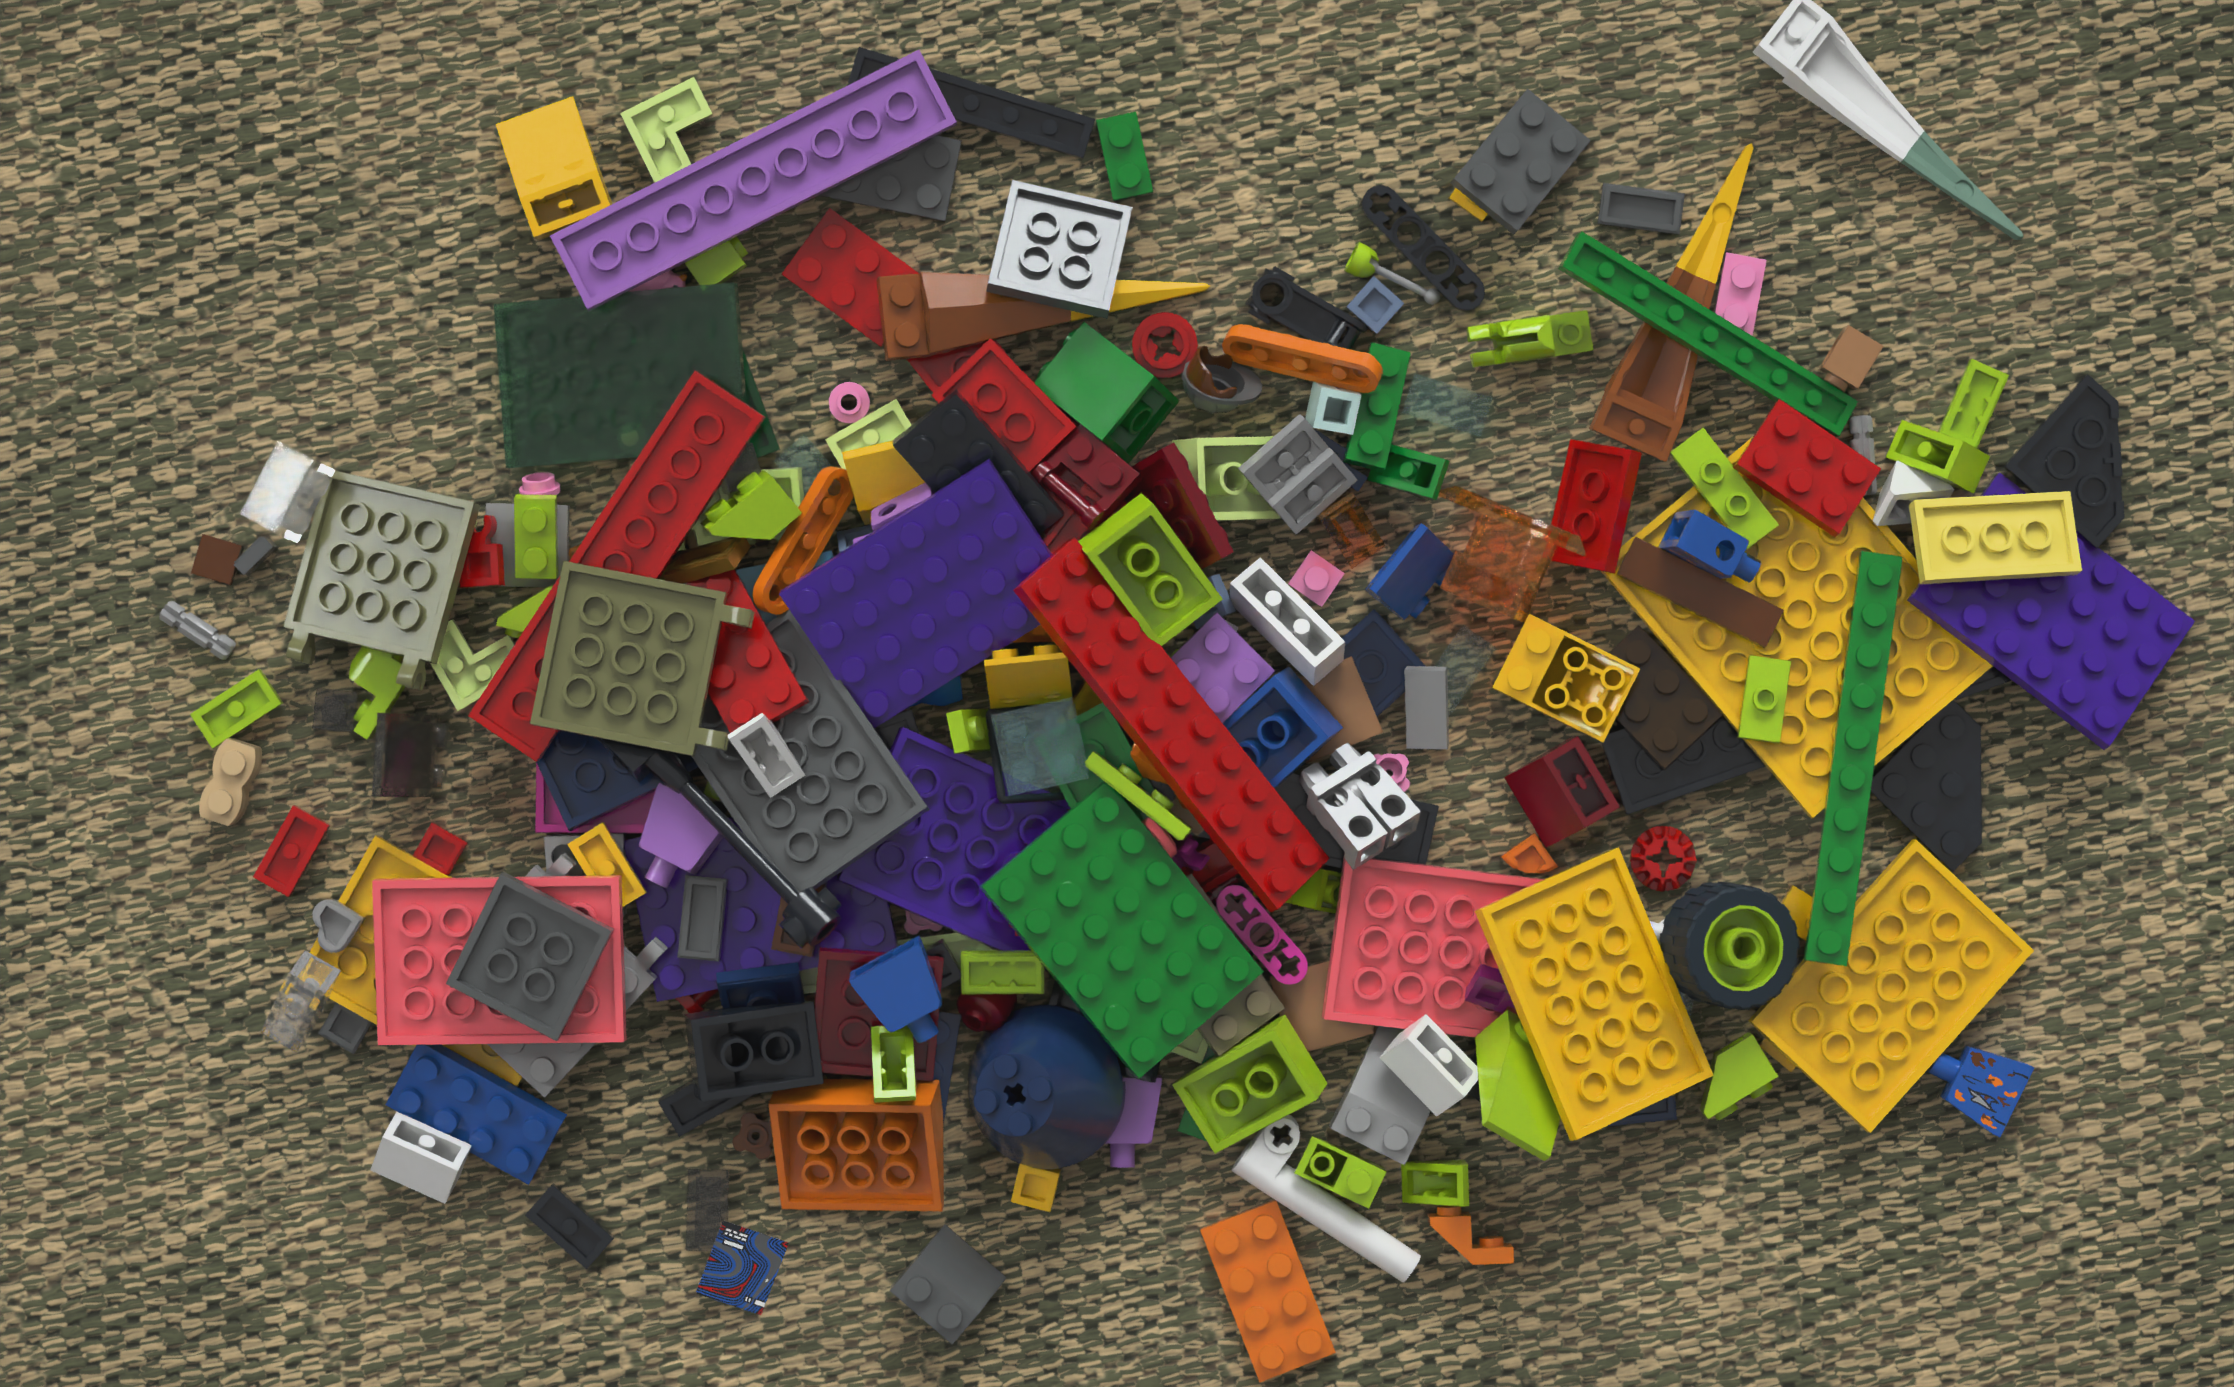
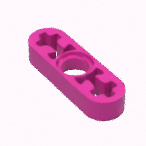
[1216,885,1308,985]

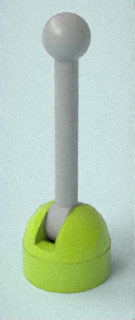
[1344,242,1440,305]

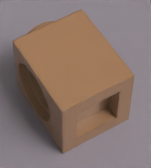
[1819,325,1884,392]

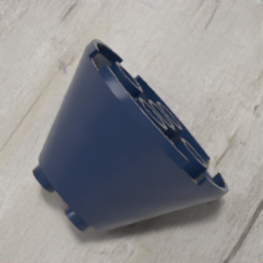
[968,1004,1126,1169]

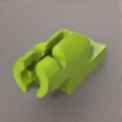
[1467,310,1594,368]
[349,647,406,740]

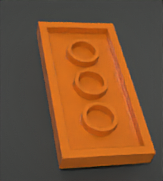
[1200,1200,1336,1382]

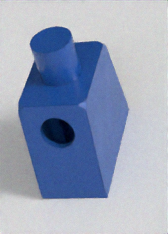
[849,936,942,1043]

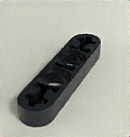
[1361,185,1485,311]

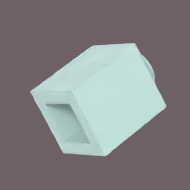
[1305,382,1361,435]

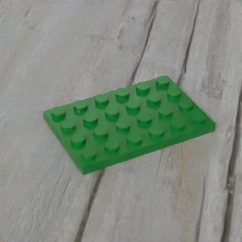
[979,781,1264,1079]

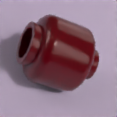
[957,993,1017,1032]

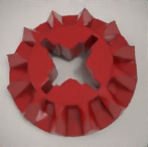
[1132,312,1198,378]
[1630,826,1697,892]

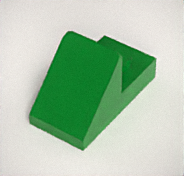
[1367,444,1450,501]

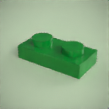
[1096,112,1153,201]

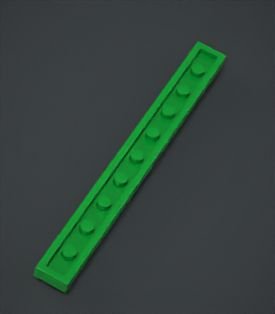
[1804,551,1903,966]

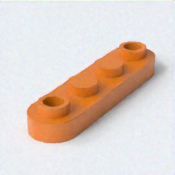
[1222,324,1383,393]
[753,466,854,615]

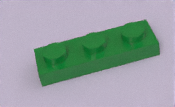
[1343,342,1411,472]

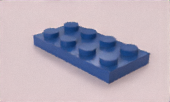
[385,1045,567,1185]

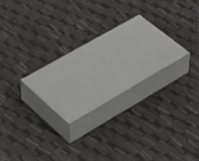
[1404,666,1449,750]

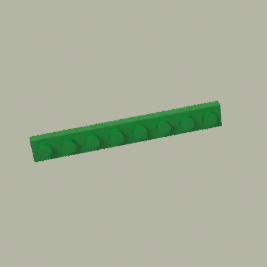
[1558,231,1858,437]

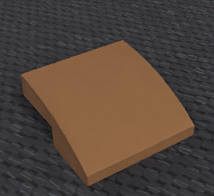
[1300,656,1383,764]
[1270,959,1376,1052]

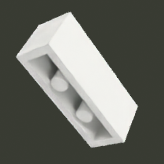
[1229,558,1345,686]

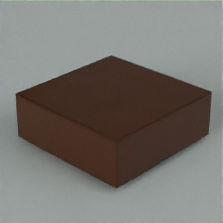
[191,534,244,585]

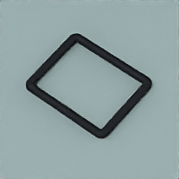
[986,705,1065,804]

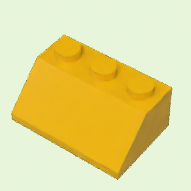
[842,441,925,525]

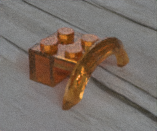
[1438,486,1587,623]

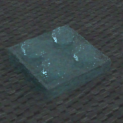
[991,697,1090,796]

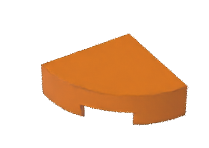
[1500,833,1558,874]

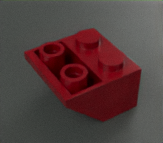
[1504,735,1620,848]

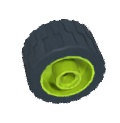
[1660,881,1800,1010]

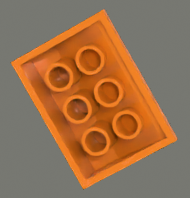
[768,1079,944,1212]

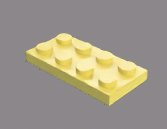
[1909,491,2082,584]

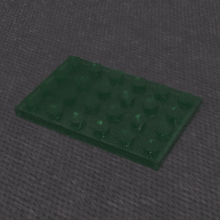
[493,282,750,469]

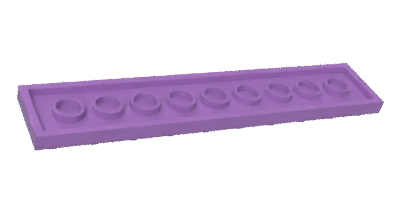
[550,50,957,311]

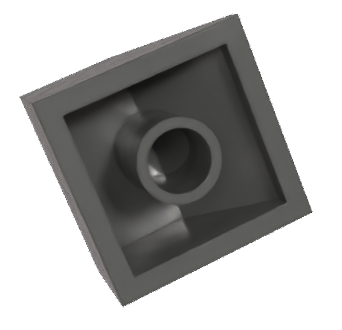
[890,1224,1007,1344]

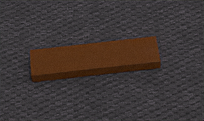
[1616,537,1784,648]

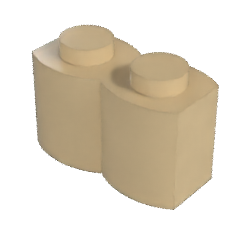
[199,738,262,826]

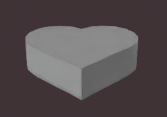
[313,899,365,953]

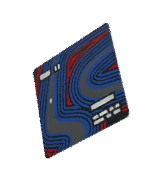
[696,1221,789,1315]

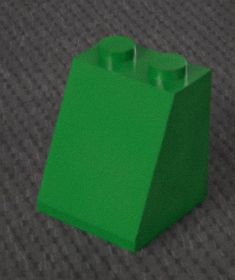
[1034,322,1180,464]

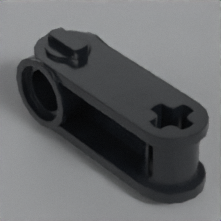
[1245,266,1369,350]

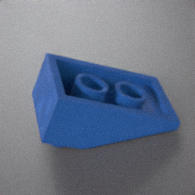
[1364,523,1456,620]
[1223,667,1343,789]

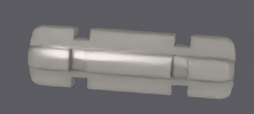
[1849,415,1877,496]
[159,601,236,660]

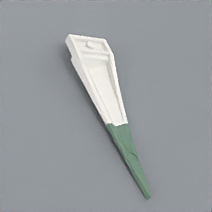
[1753,0,2024,240]

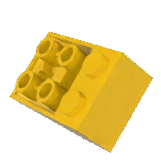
[496,96,612,241]
[1492,614,1640,743]
[984,644,1073,709]

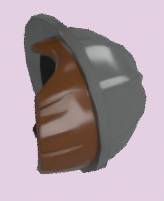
[1181,346,1263,414]

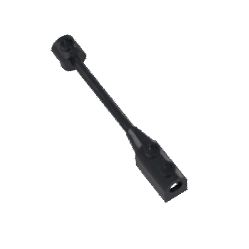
[595,737,842,949]

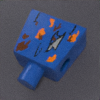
[1658,510,1761,583]
[1927,1045,2035,1137]

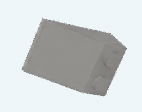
[1329,1026,1431,1165]

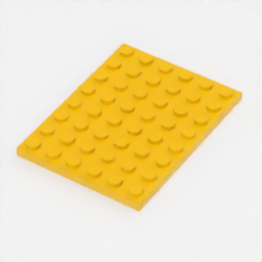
[1601,437,1993,819]

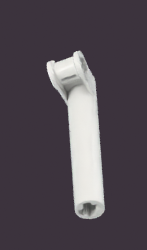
[1231,1114,1421,1283]

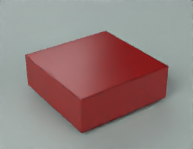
[413,822,468,876]

